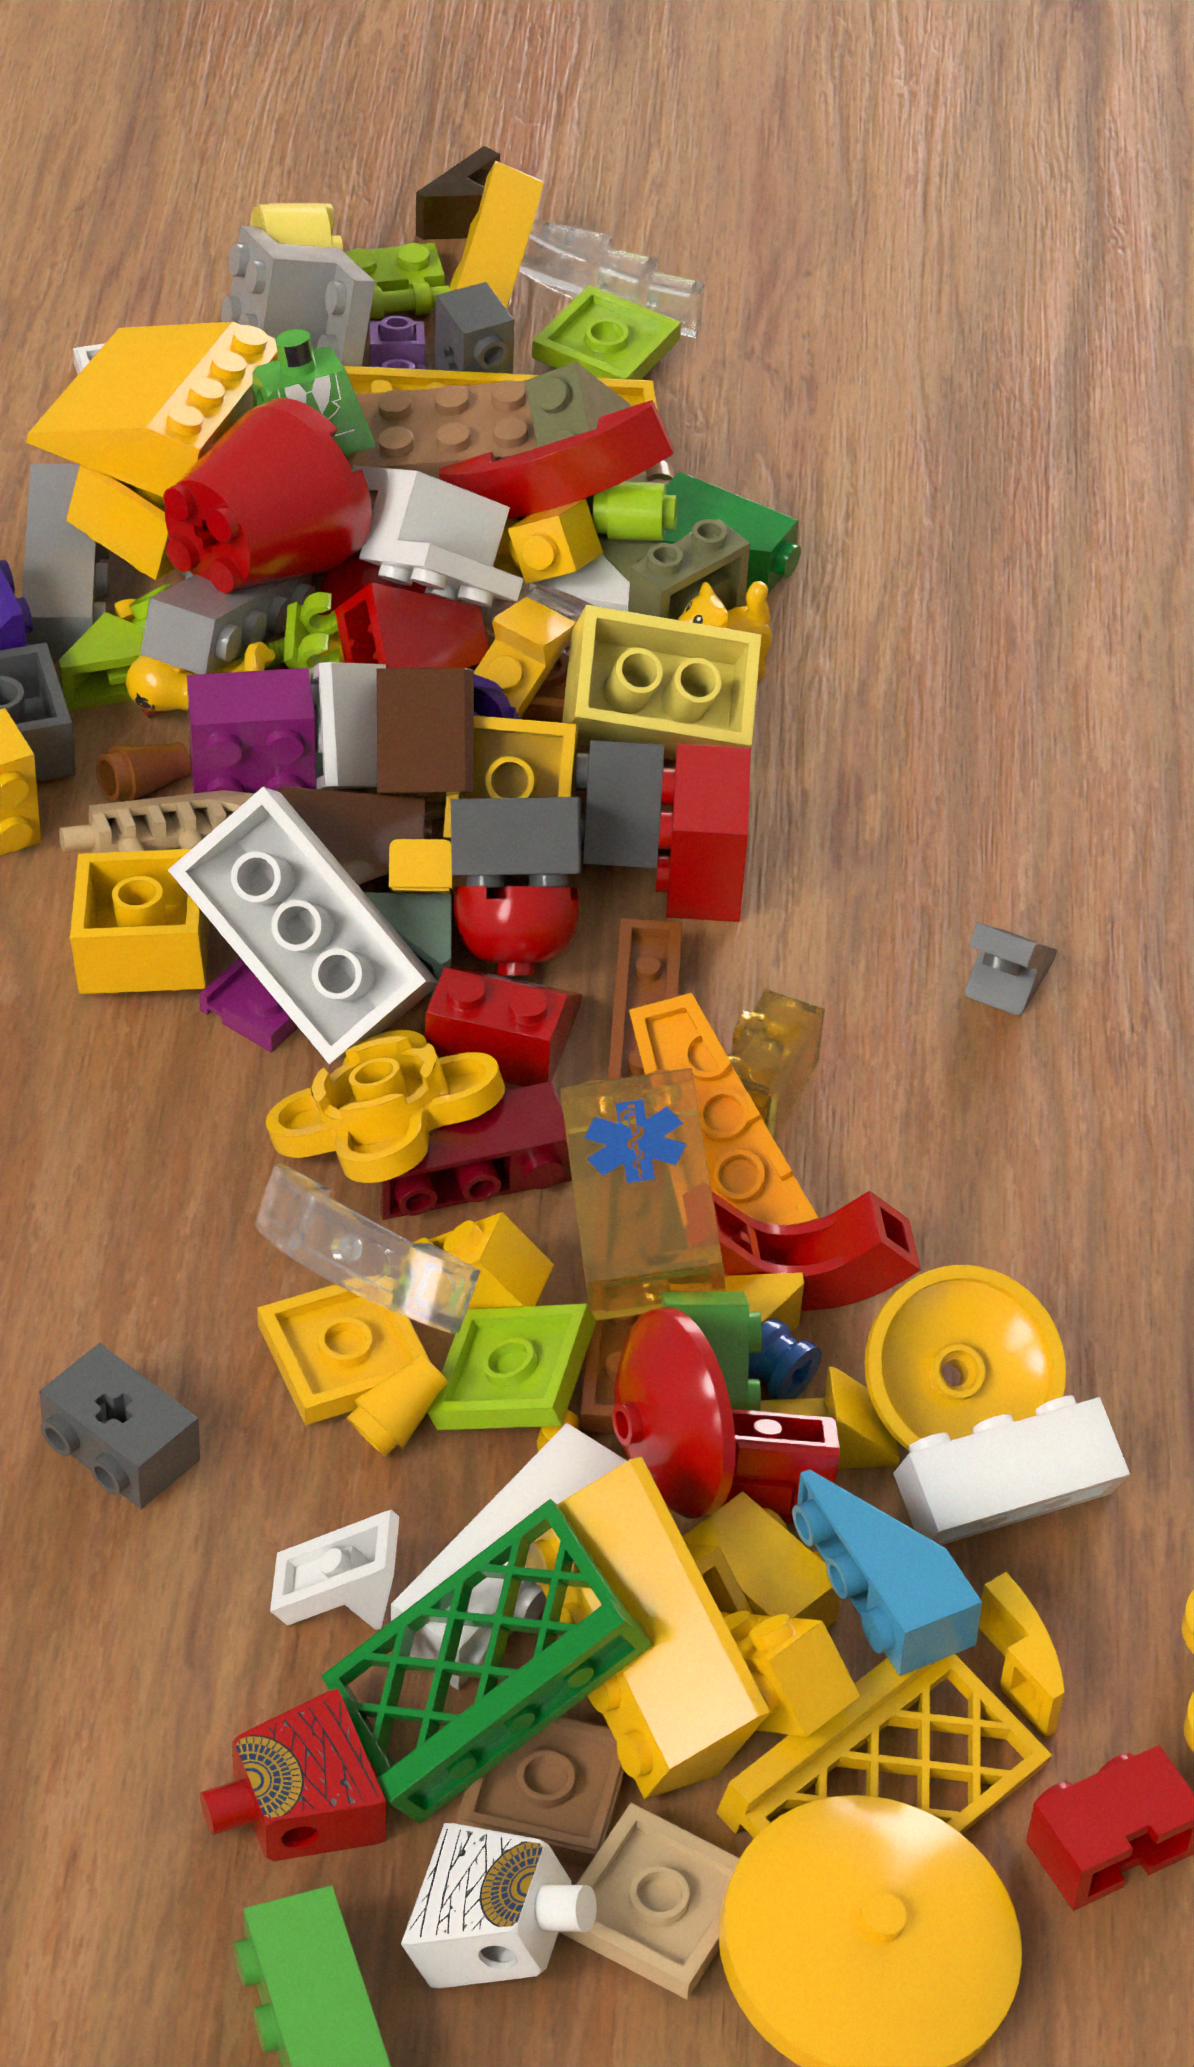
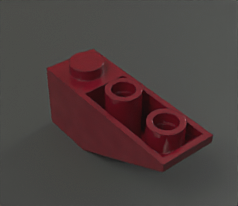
[380,1081,574,1220]

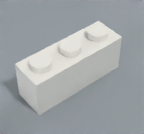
[893,1396,1130,1545]

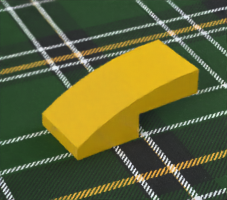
[979,1572,1065,1739]

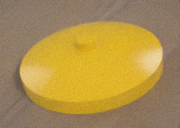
[718,1795,1022,2067]

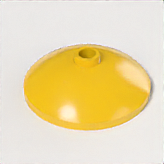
[865,1265,1066,1451]

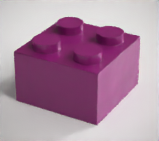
[187,668,316,794]

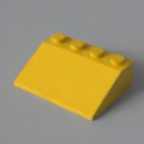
[26,322,279,497]

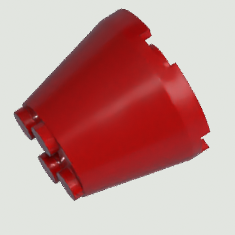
[163,398,372,594]

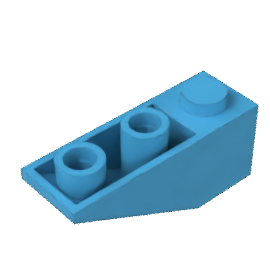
[792,1470,982,1676]

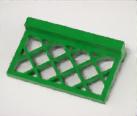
[321,1498,654,1824]

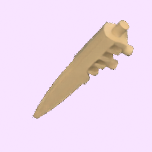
[59,788,446,853]

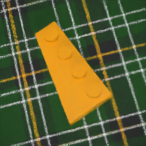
[629,993,819,1260]

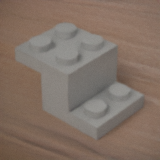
[221,226,375,366]

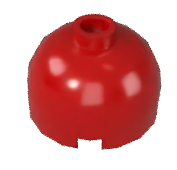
[454,886,580,975]

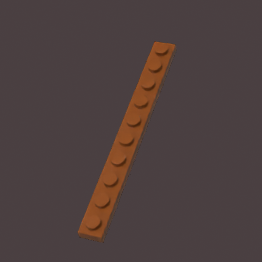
[580,917,683,1433]

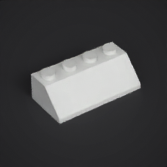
[168,787,438,1065]

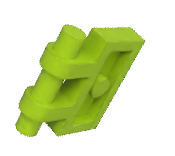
[344,243,450,321]

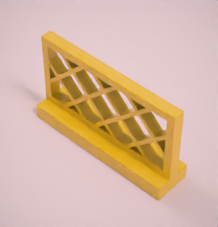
[716,1654,1052,1838]

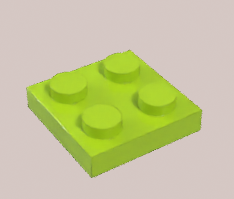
[532,285,681,380]
[427,1303,596,1430]

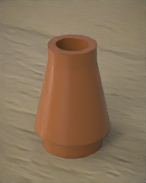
[96,742,191,802]

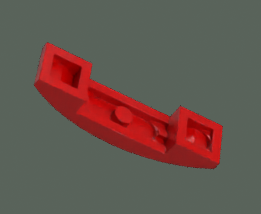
[438,400,674,519]

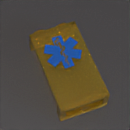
[560,1068,726,1321]

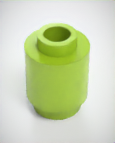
[593,482,677,541]

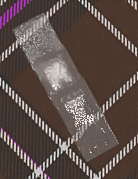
[519,219,704,338]

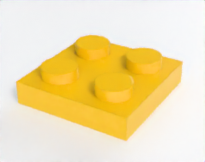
[257,1269,430,1426]

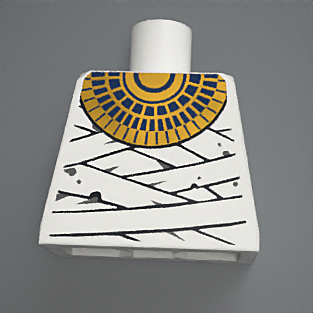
[401,1823,597,1988]

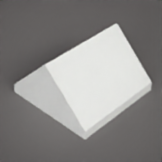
[309,662,386,790]

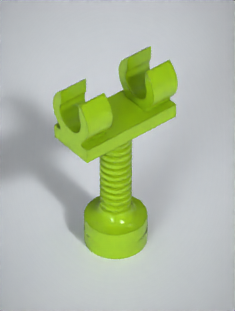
[232,592,340,670]

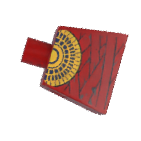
[200,1688,386,1861]

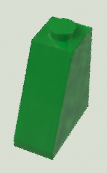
[658,471,801,593]

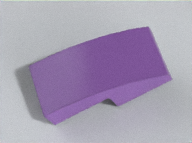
[369,316,425,370]

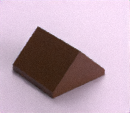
[377,668,474,798]

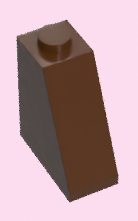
[275,787,432,885]

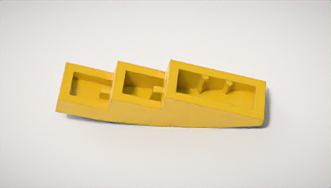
[449,161,544,309]

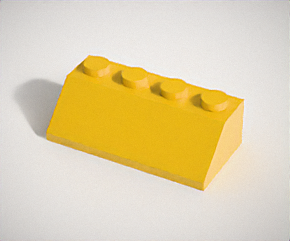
[525,1456,771,1800]

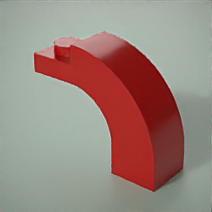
[683,1185,921,1311]

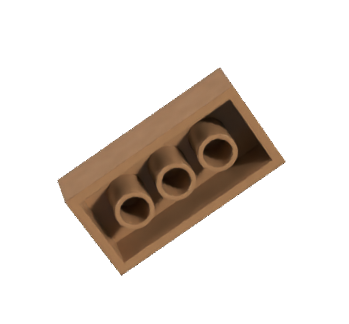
[345,380,538,510]

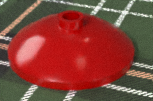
[612,1307,736,1519]

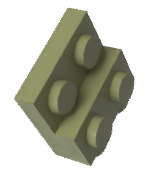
[628,519,750,620]

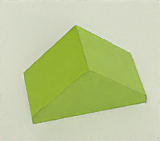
[59,612,145,711]

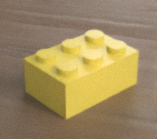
[562,605,761,760]

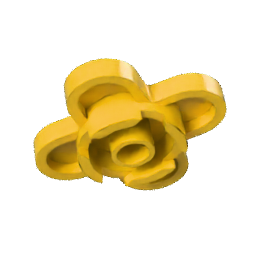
[266,1030,505,1183]

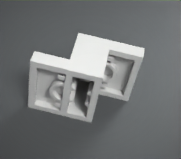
[352,465,524,607]

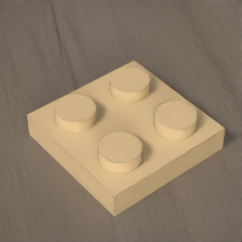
[560,1803,740,2000]

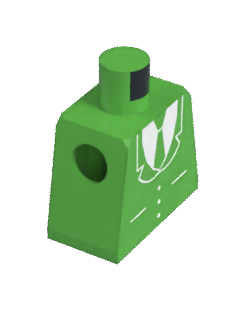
[252,329,375,456]

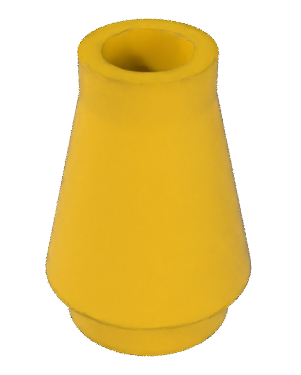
[346,1354,449,1457]

